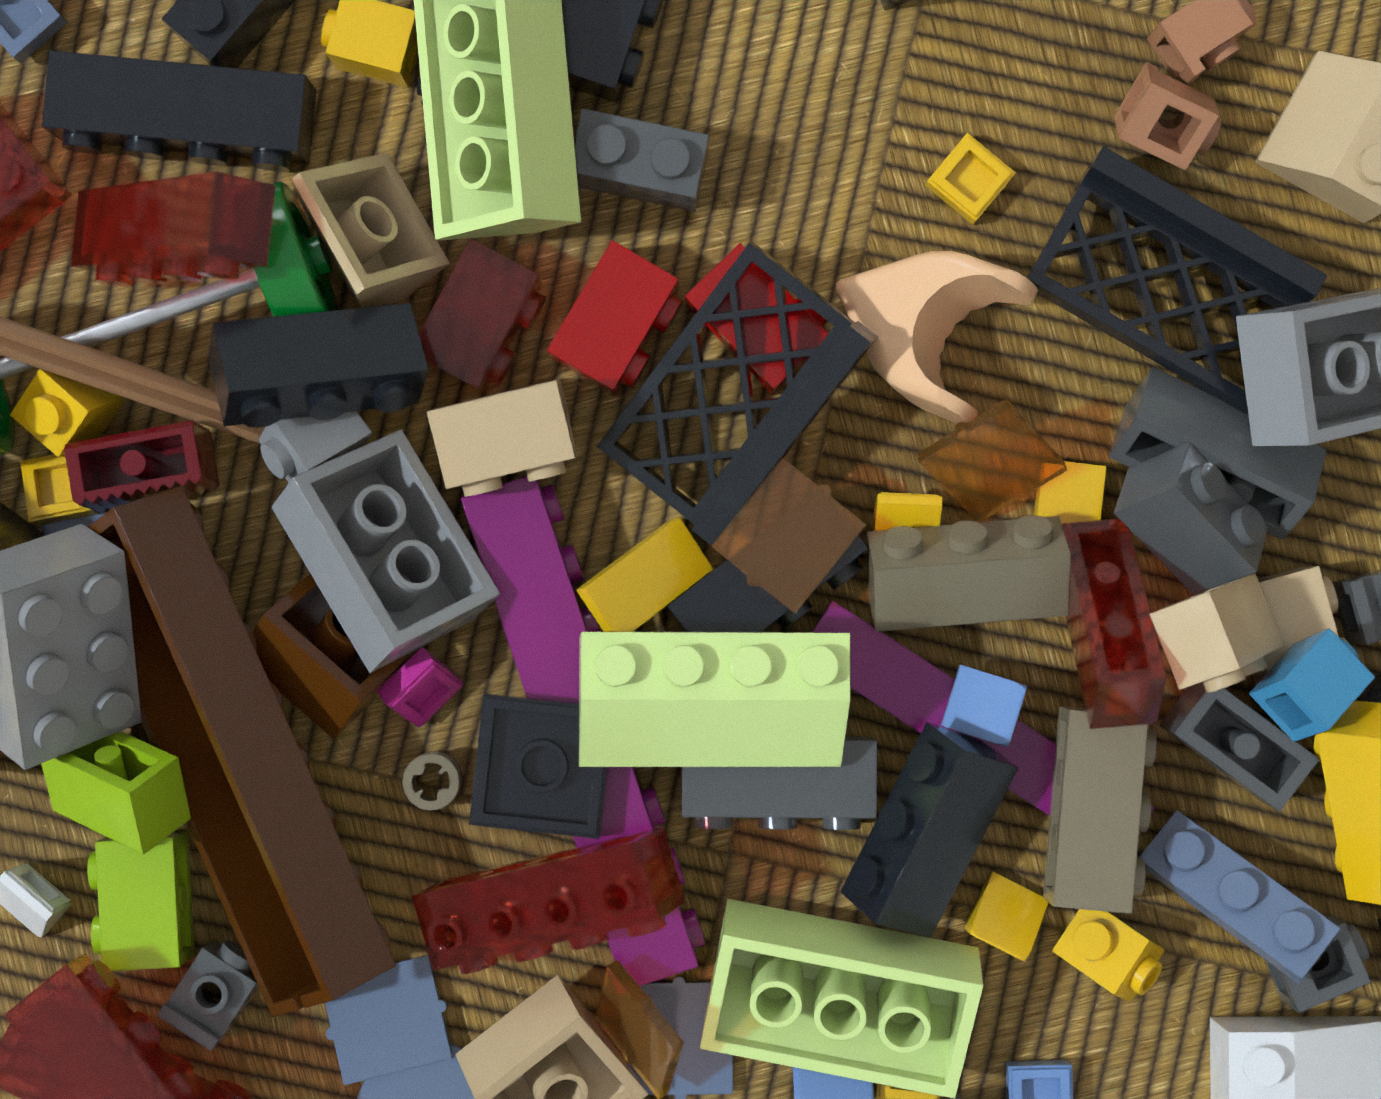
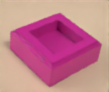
[376,647,464,728]

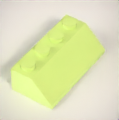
[414,0,581,240]
[579,632,850,767]
[700,898,983,1099]

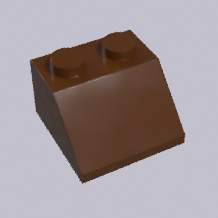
[253,574,420,740]

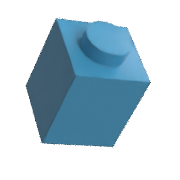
[1249,628,1375,742]

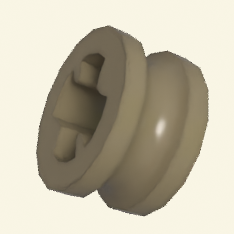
[402,751,463,811]

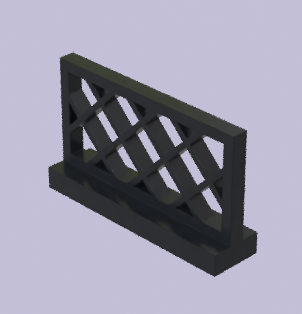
[1026,146,1327,414]
[596,242,878,546]

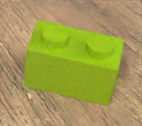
[41,731,191,855]
[87,830,195,972]

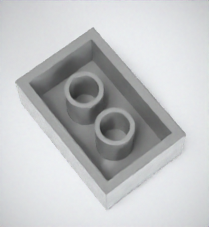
[1236,288,1381,446]
[271,429,500,673]
[0,524,142,770]

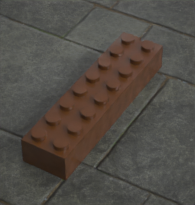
[88,485,396,1017]

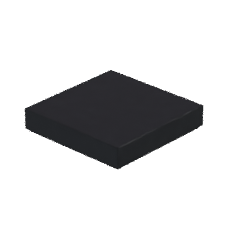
[469,693,608,839]

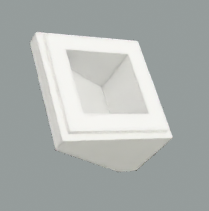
[0,863,72,937]

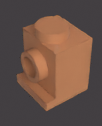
[1147,0,1257,86]
[1114,62,1221,171]

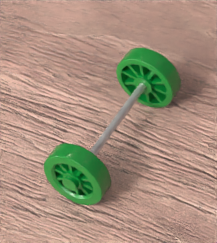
[0,181,339,456]

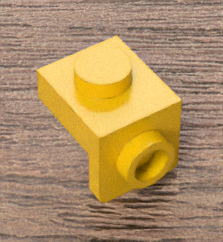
[1052,909,1164,1002]

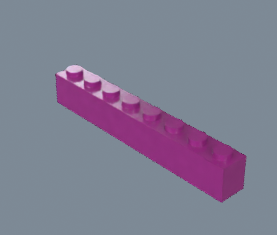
[461,476,707,991]

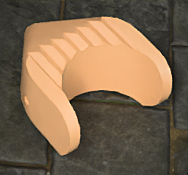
[836,251,1038,427]

